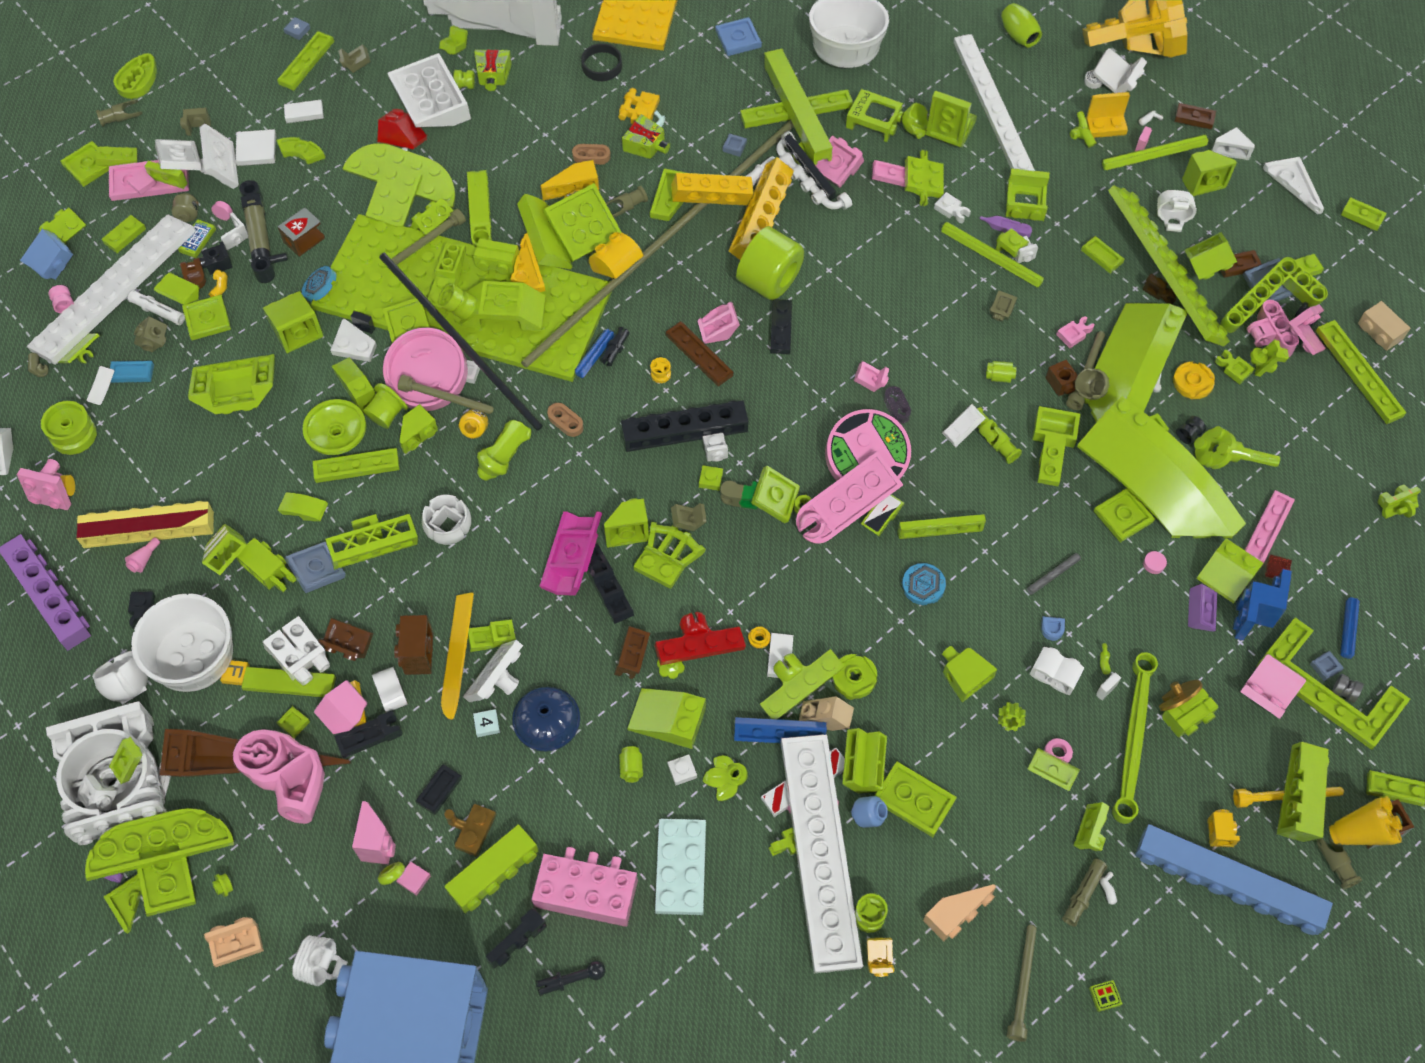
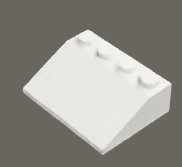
[388,53,471,127]

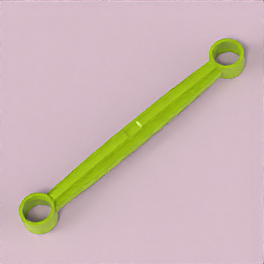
[1112,652,1158,824]

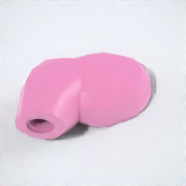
[233,730,325,824]

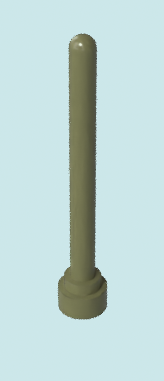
[387,209,466,268]
[1066,331,1105,410]
[398,374,494,414]
[1006,924,1037,1042]

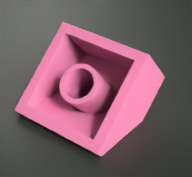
[352,801,395,864]

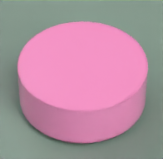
[212,201,233,220]
[1143,551,1167,574]

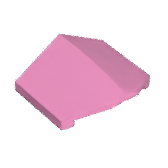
[698,302,739,344]
[314,680,367,734]

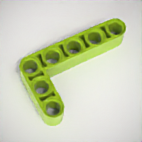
[1220,257,1328,333]

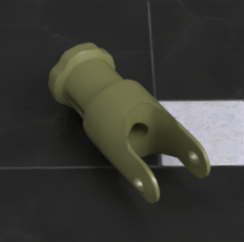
[96,100,143,127]
[606,186,648,218]
[1317,835,1362,889]

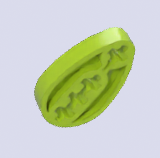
[114,53,157,99]

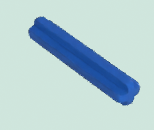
[575,329,614,378]
[1341,597,1360,659]

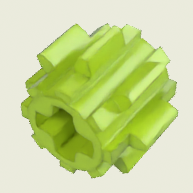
[998,702,1026,731]

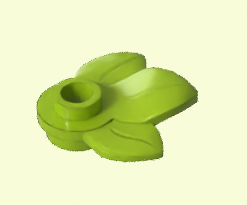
[702,756,748,801]

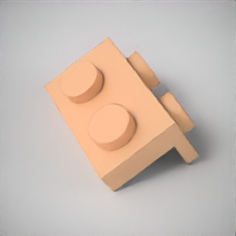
[204,917,264,967]

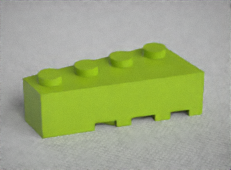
[1277,742,1329,842]

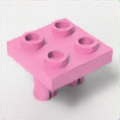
[17,459,71,510]

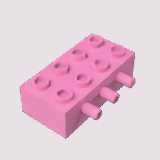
[532,847,638,927]

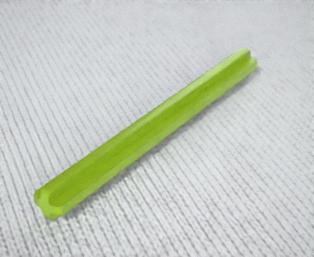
[1102,135,1208,170]
[941,222,1044,287]

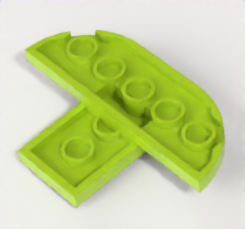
[343,144,455,226]
[85,809,234,917]

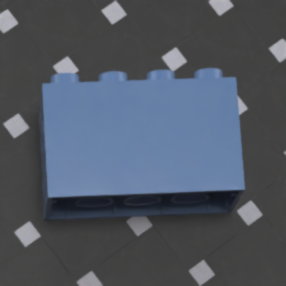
[325,951,488,1063]

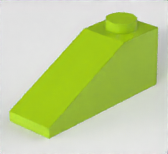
[332,357,375,411]

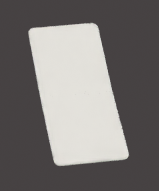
[87,366,114,405]

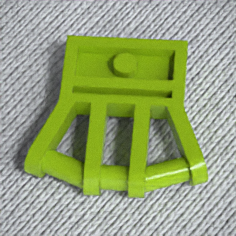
[634,522,706,589]

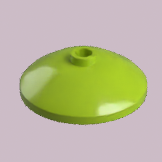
[303,399,366,455]

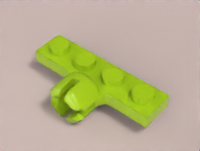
[760,649,845,720]

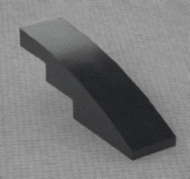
[587,543,634,624]

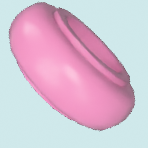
[1044,738,1073,763]

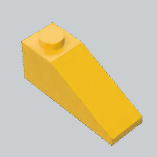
[541,160,599,200]

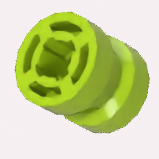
[454,70,475,89]

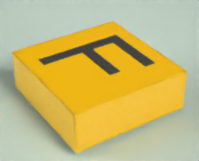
[220,660,249,685]

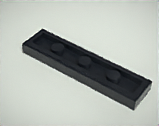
[784,133,836,201]

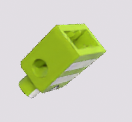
[202,524,247,575]

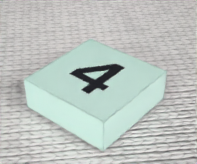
[473,709,500,737]

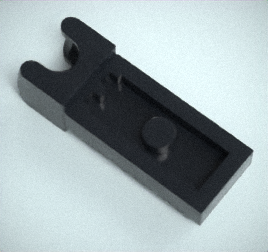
[334,711,403,759]
[485,908,547,969]

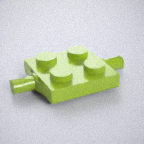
[905,150,944,206]

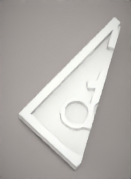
[1263,157,1324,214]

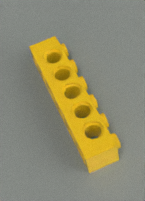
[729,157,794,260]

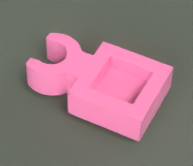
[1057,316,1094,348]

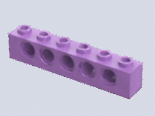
[0,534,91,651]

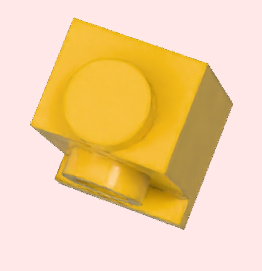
[1207,809,1240,847]

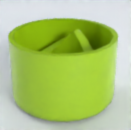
[736,226,804,300]

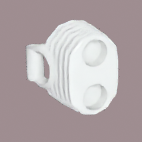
[1157,190,1196,232]
[293,935,348,986]

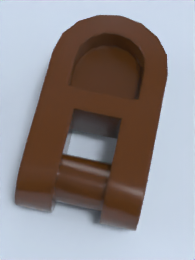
[180,258,206,289]

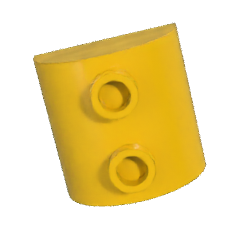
[589,232,644,279]

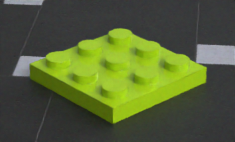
[543,183,622,262]

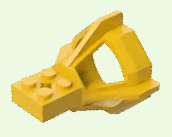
[1082,0,1188,57]

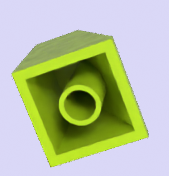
[263,291,324,353]

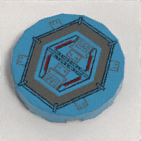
[302,266,336,302]
[902,563,946,605]

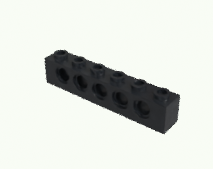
[621,400,749,452]

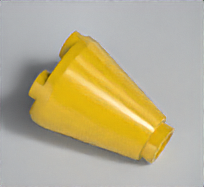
[1329,796,1402,845]

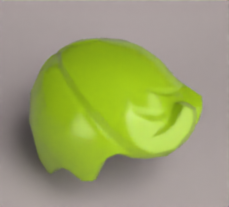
[902,103,928,139]

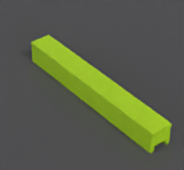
[764,49,833,165]

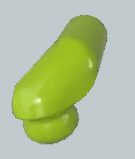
[1070,126,1097,148]

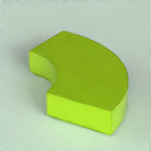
[276,137,325,164]

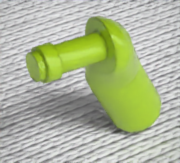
[1100,643,1111,675]

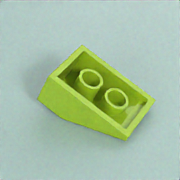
[627,688,706,749]

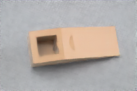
[923,884,996,941]

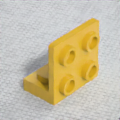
[1086,92,1130,138]

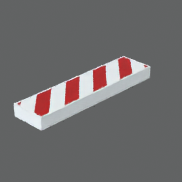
[761,748,845,817]

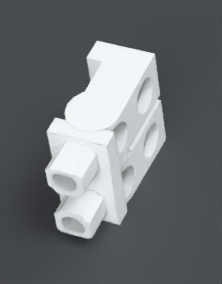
[263,616,330,686]

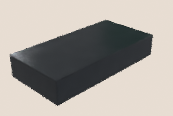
[415,764,462,815]

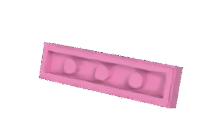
[1245,490,1295,567]

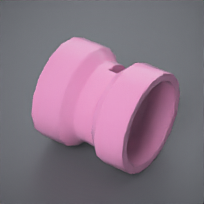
[48,285,74,313]

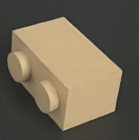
[1358,301,1411,351]

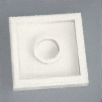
[236,129,276,166]

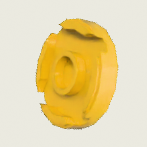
[1173,362,1215,399]

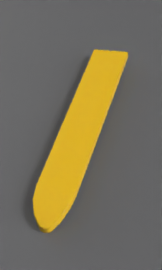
[441,593,474,720]

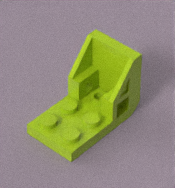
[926,91,977,147]

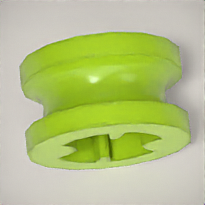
[794,495,812,514]

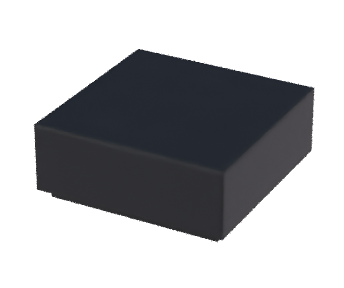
[350,311,375,334]

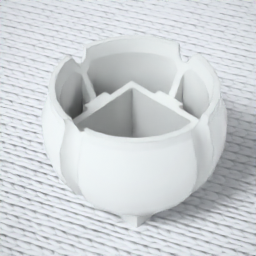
[422,495,471,546]
[92,651,148,705]

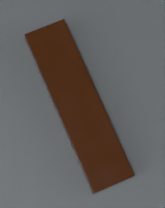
[666,321,733,387]

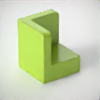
[351,514,384,545]

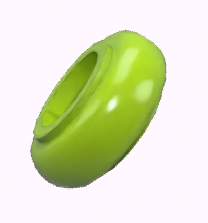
[378,862,405,885]

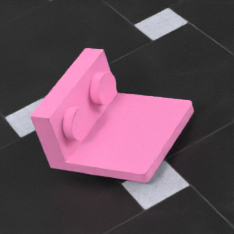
[1289,304,1326,355]
[1240,654,1306,719]

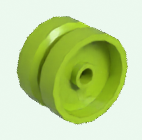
[41,401,97,455]

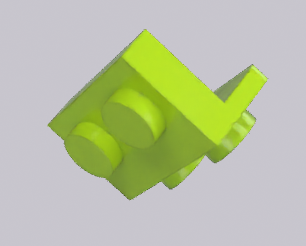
[409,197,454,235]
[39,208,86,244]

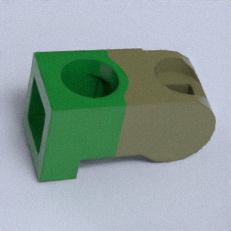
[721,481,758,510]

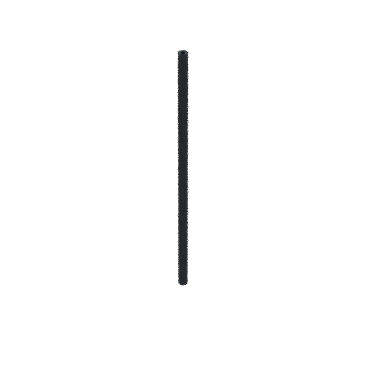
[379,253,543,431]

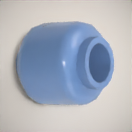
[851,796,888,828]

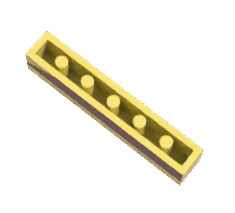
[76,501,214,548]

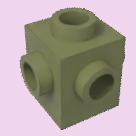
[134,316,167,352]

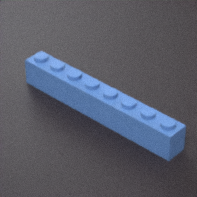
[1135,824,1333,935]

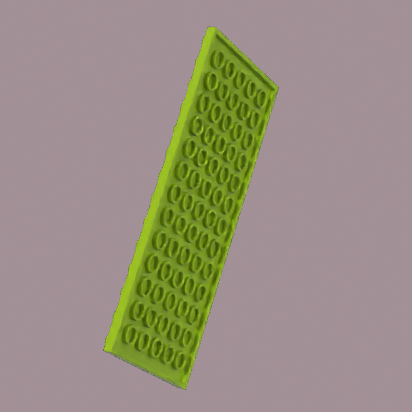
[311,214,612,382]

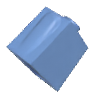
[20,229,73,280]

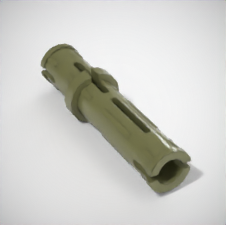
[1062,859,1107,927]

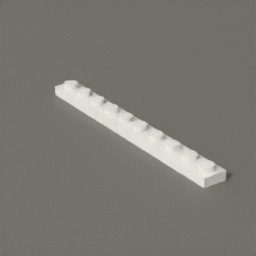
[954,34,1035,171]

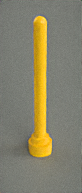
[1233,787,1344,808]

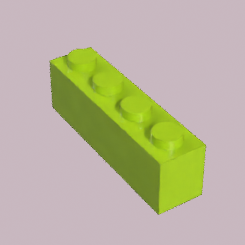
[444,824,539,913]

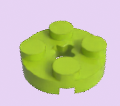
[1194,426,1237,469]
[832,654,877,700]

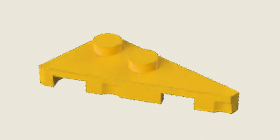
[511,233,545,292]

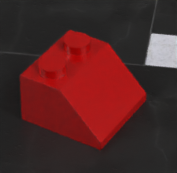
[377,109,427,149]

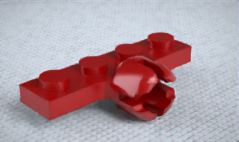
[654,612,746,666]

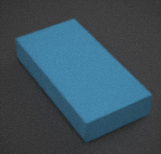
[110,361,154,382]

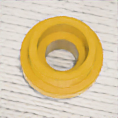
[748,627,771,648]

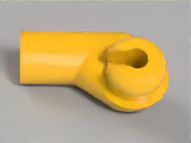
[209,270,227,297]

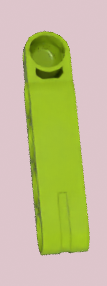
[467,170,492,248]

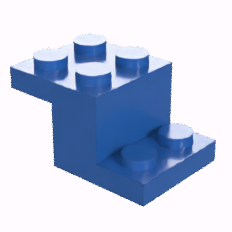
[1233,569,1292,640]

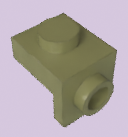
[339,44,371,73]
[989,291,1017,322]
[671,503,706,531]

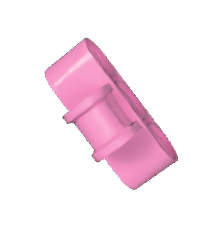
[1247,300,1299,357]

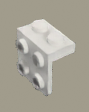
[1093,48,1147,93]

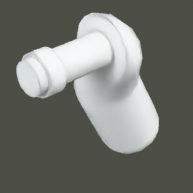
[1139,111,1163,126]
[1100,872,1117,904]

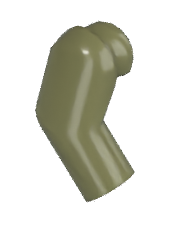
[28,353,48,377]

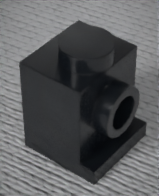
[199,241,233,275]

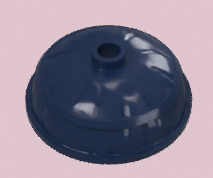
[512,687,580,752]

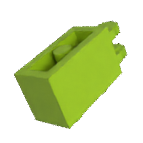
[236,538,296,592]

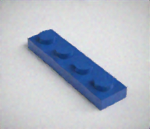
[734,717,827,743]

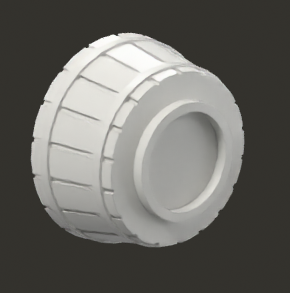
[809,0,889,68]
[131,594,233,692]

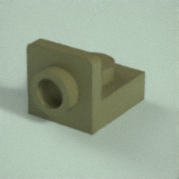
[180,108,211,136]

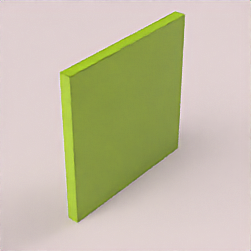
[58,333,99,363]

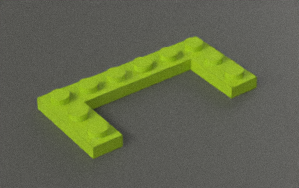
[1256,617,1410,750]

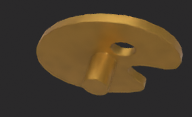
[1159,680,1202,711]

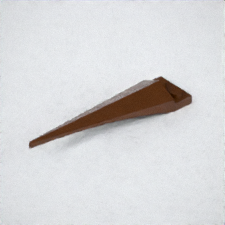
[160,729,352,777]

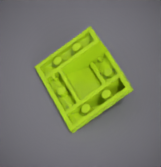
[188,354,275,414]

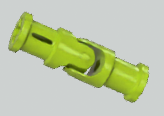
[977,407,1022,464]

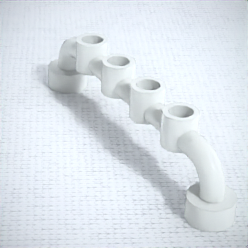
[777,131,852,210]

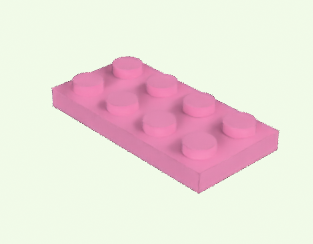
[109,160,189,201]

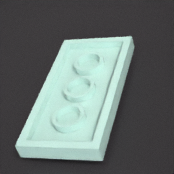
[655,819,706,915]

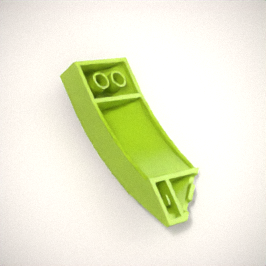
[1084,303,1187,422]
[1077,396,1246,538]

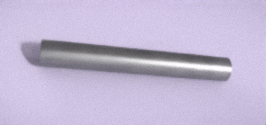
[1027,553,1081,595]

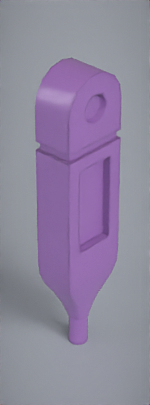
[980,216,1032,238]

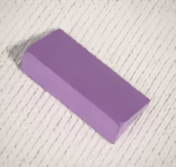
[1188,584,1217,631]

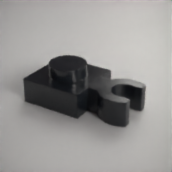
[128,591,155,629]

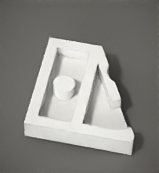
[331,319,377,362]

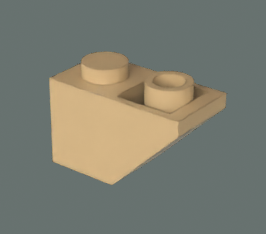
[799,697,854,731]

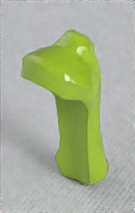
[477,420,531,481]

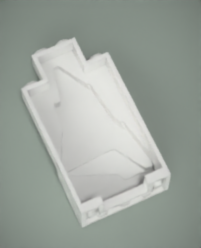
[424,0,562,46]

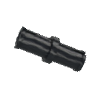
[600,327,630,367]

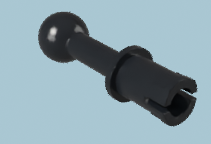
[535,960,606,996]

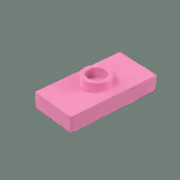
[872,160,905,187]

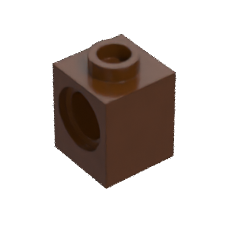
[1045,360,1078,397]

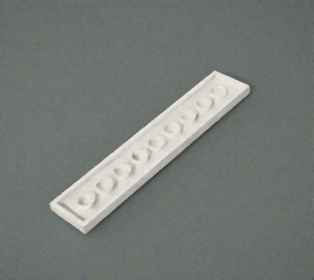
[27,215,196,365]
[781,735,863,974]

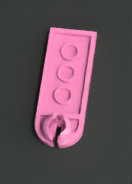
[796,451,903,544]

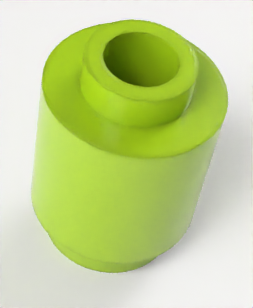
[986,361,1016,383]
[619,746,643,783]

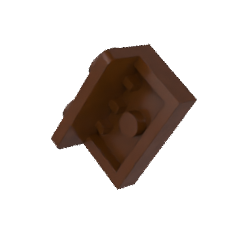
[318,618,374,661]

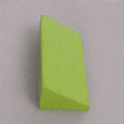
[154,273,199,305]

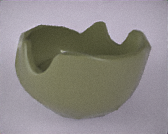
[1075,368,1109,400]

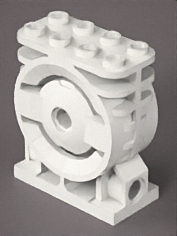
[46,701,167,845]

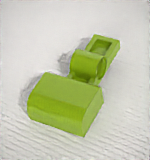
[1032,406,1080,487]

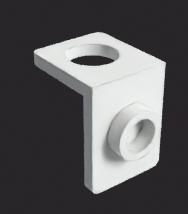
[221,212,248,250]

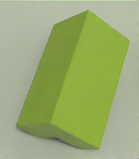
[842,728,887,794]

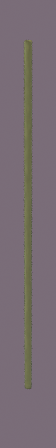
[521,120,794,368]

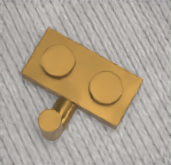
[444,804,496,857]

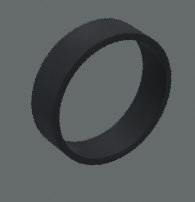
[581,43,622,81]

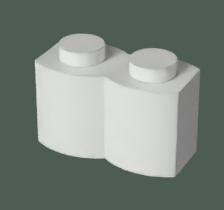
[1030,647,1084,695]

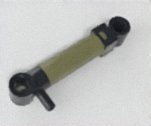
[239,180,288,283]

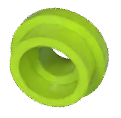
[212,874,233,897]

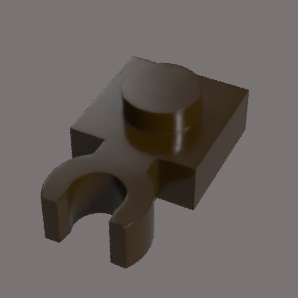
[1143,273,1177,305]

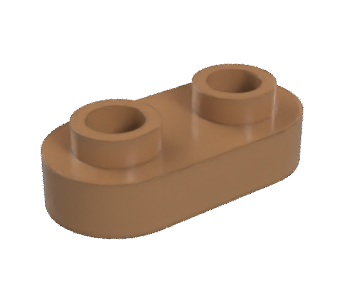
[572,144,610,164]
[547,403,584,437]

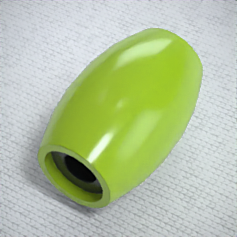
[1001,3,1042,47]

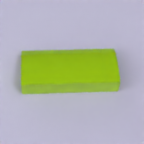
[517,194,573,270]

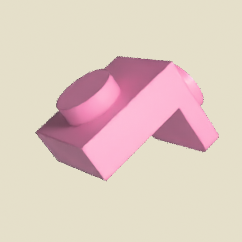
[854,361,889,392]

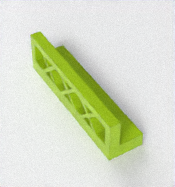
[325,514,418,570]

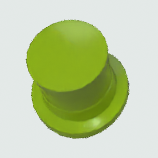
[363,383,409,429]

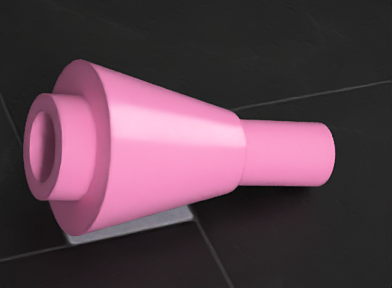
[125,538,160,573]

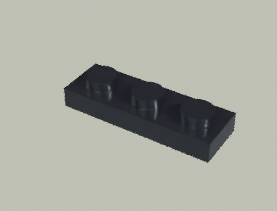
[770,299,792,354]

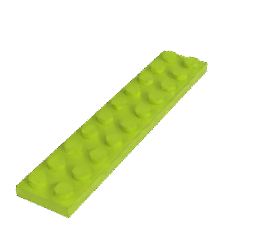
[1108,185,1230,346]

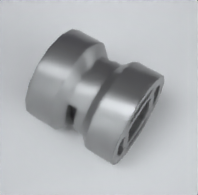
[1332,674,1364,703]

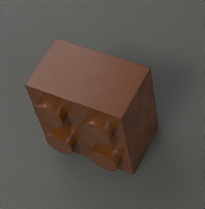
[394,615,434,675]

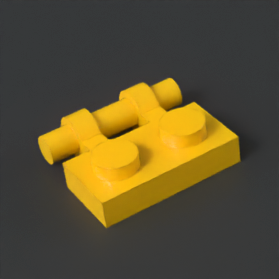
[618,88,660,124]

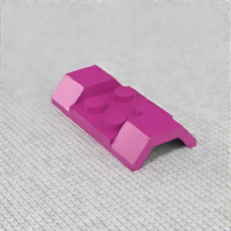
[540,512,602,595]

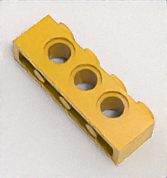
[671,173,753,205]

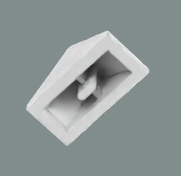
[1211,127,1254,160]

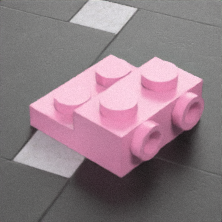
[815,136,864,188]

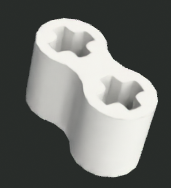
[372,667,408,712]

